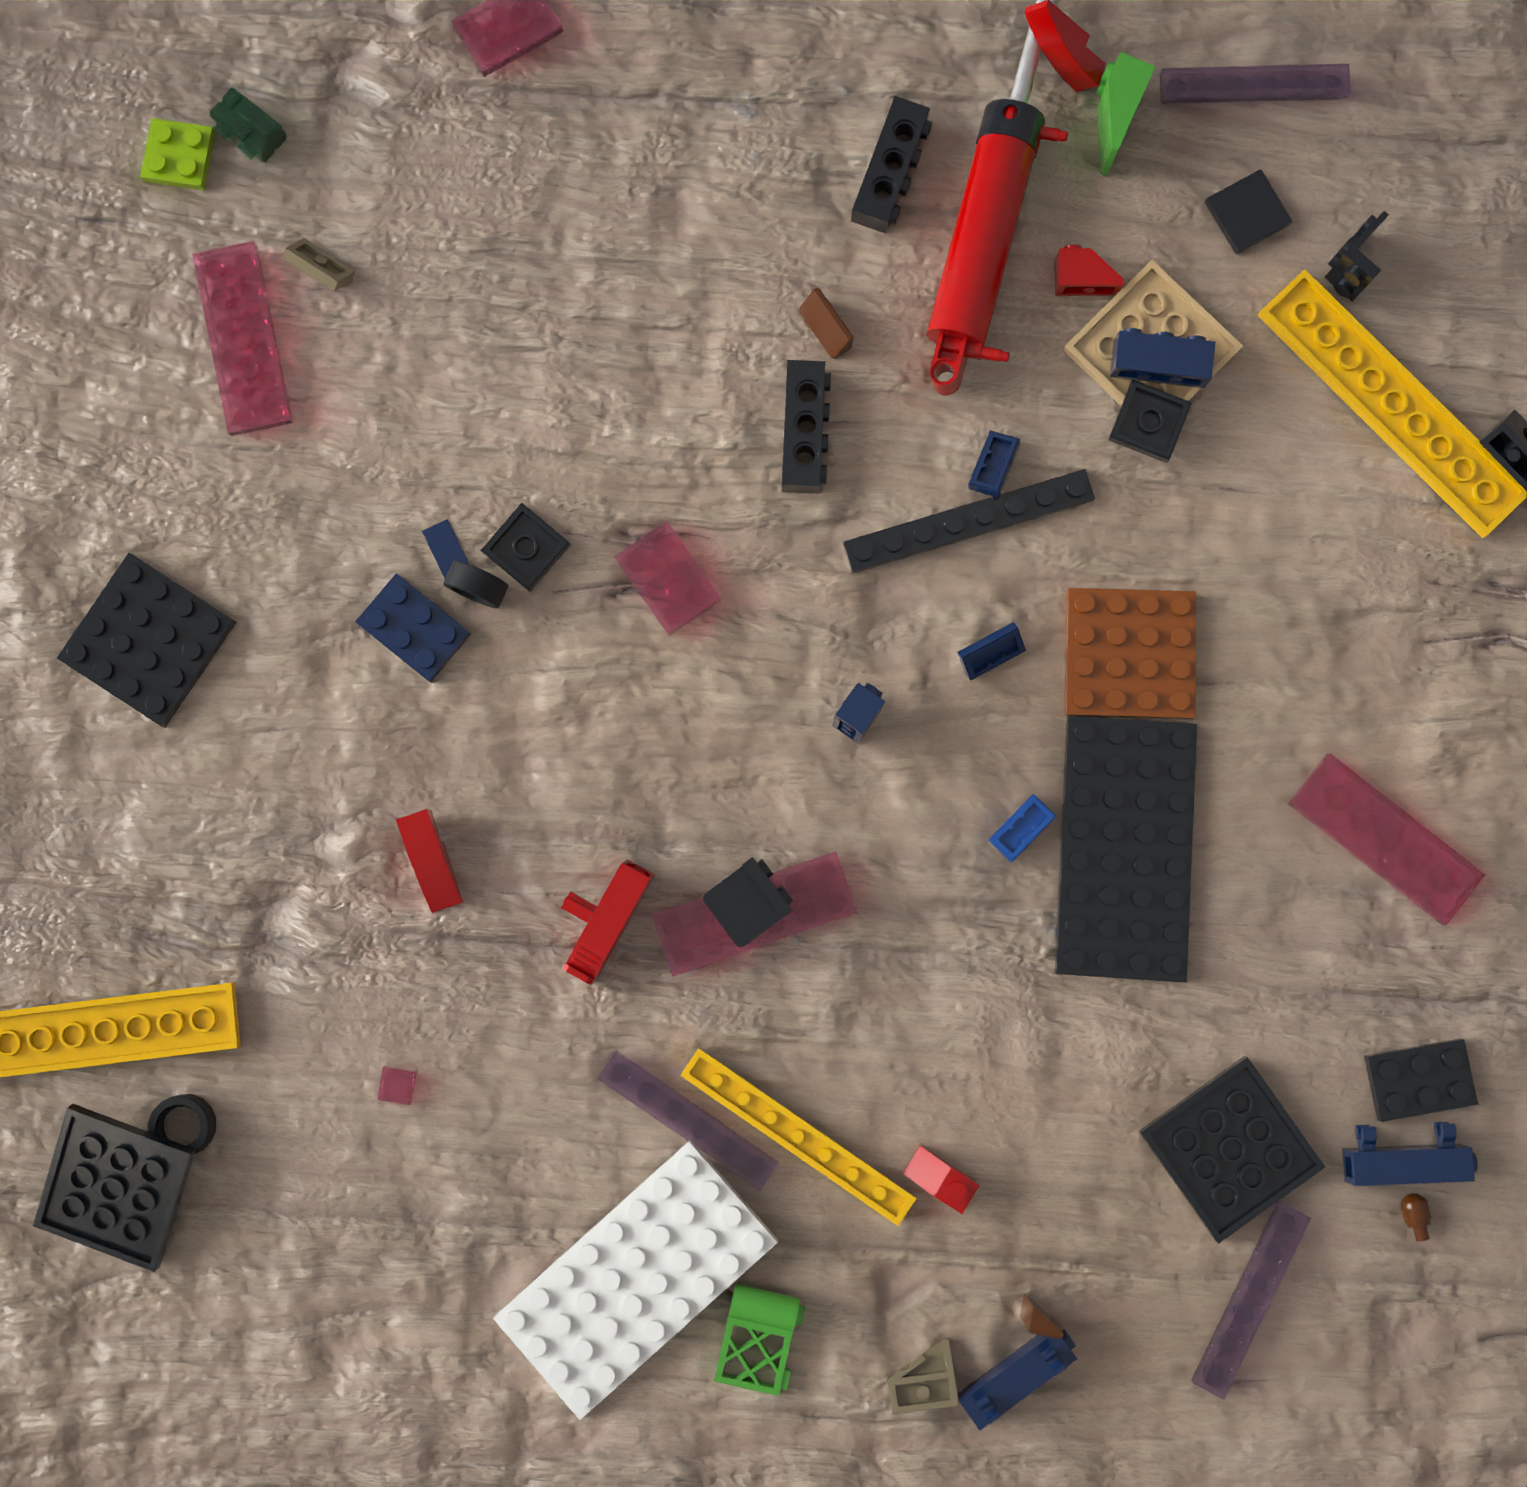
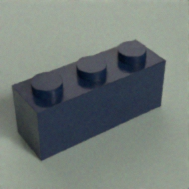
[1110,328,1216,388]
[832,682,886,744]

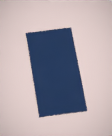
[422,519,469,579]

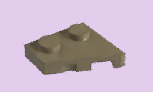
[887,1338,959,1415]

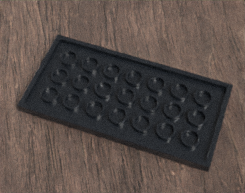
[1054,716,1197,983]

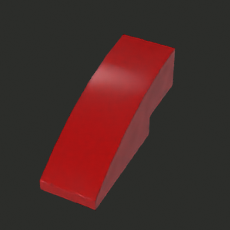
[1024,0,1106,92]
[396,809,463,913]

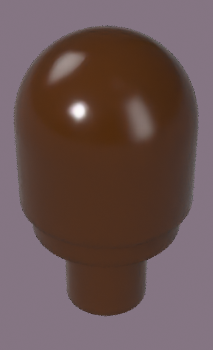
[1401,1193,1432,1242]

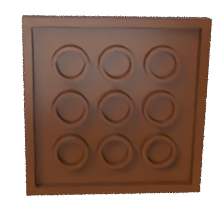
[1065,588,1196,720]

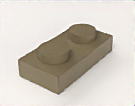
[283,238,355,292]

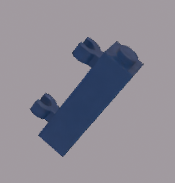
[1342,1122,1478,1186]
[957,1329,1077,1431]

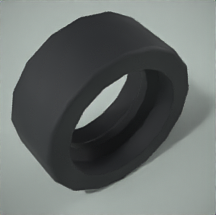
[443,561,509,609]
[148,1094,216,1155]

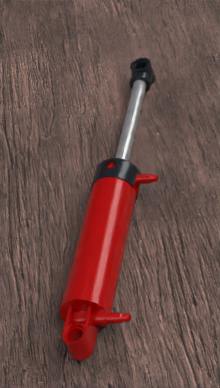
[926,0,1068,396]

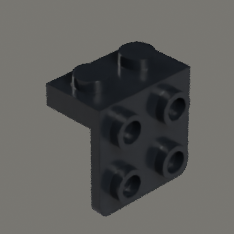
[1324,210,1389,302]
[703,857,793,947]

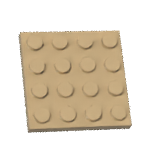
[1063,260,1243,406]

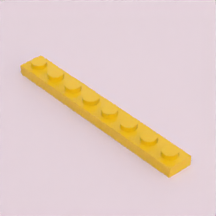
[680,1048,917,1226]

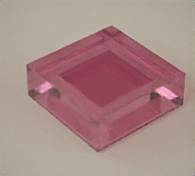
[377,1066,417,1105]

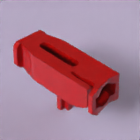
[561,859,655,985]

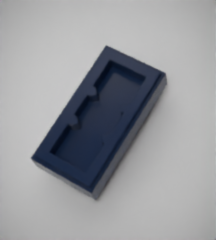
[968,430,1020,498]
[957,622,1026,681]

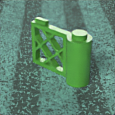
[714,1283,805,1396]

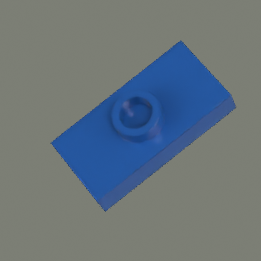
[988,794,1057,863]

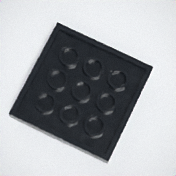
[57,553,237,728]
[1138,1056,1325,1244]
[33,1104,196,1272]

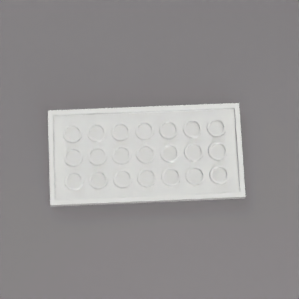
[493,1140,778,1420]

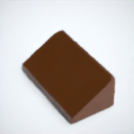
[799,287,853,359]
[1020,1294,1063,1339]

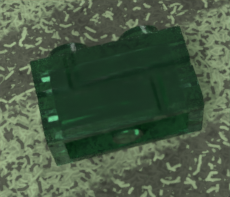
[209,87,287,163]

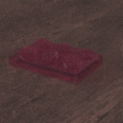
[451,0,564,77]
[614,521,721,636]

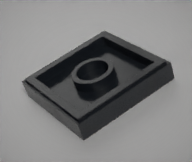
[1205,169,1293,254]
[1108,379,1192,463]
[481,503,571,592]

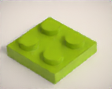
[140,118,216,191]

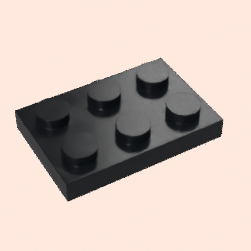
[1364,1038,1478,1122]

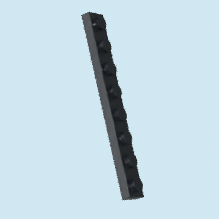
[843,469,1095,574]

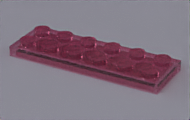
[192,241,293,437]
[1288,753,1485,925]
[652,851,858,977]

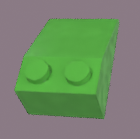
[1096,52,1156,177]

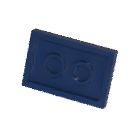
[355,573,471,683]

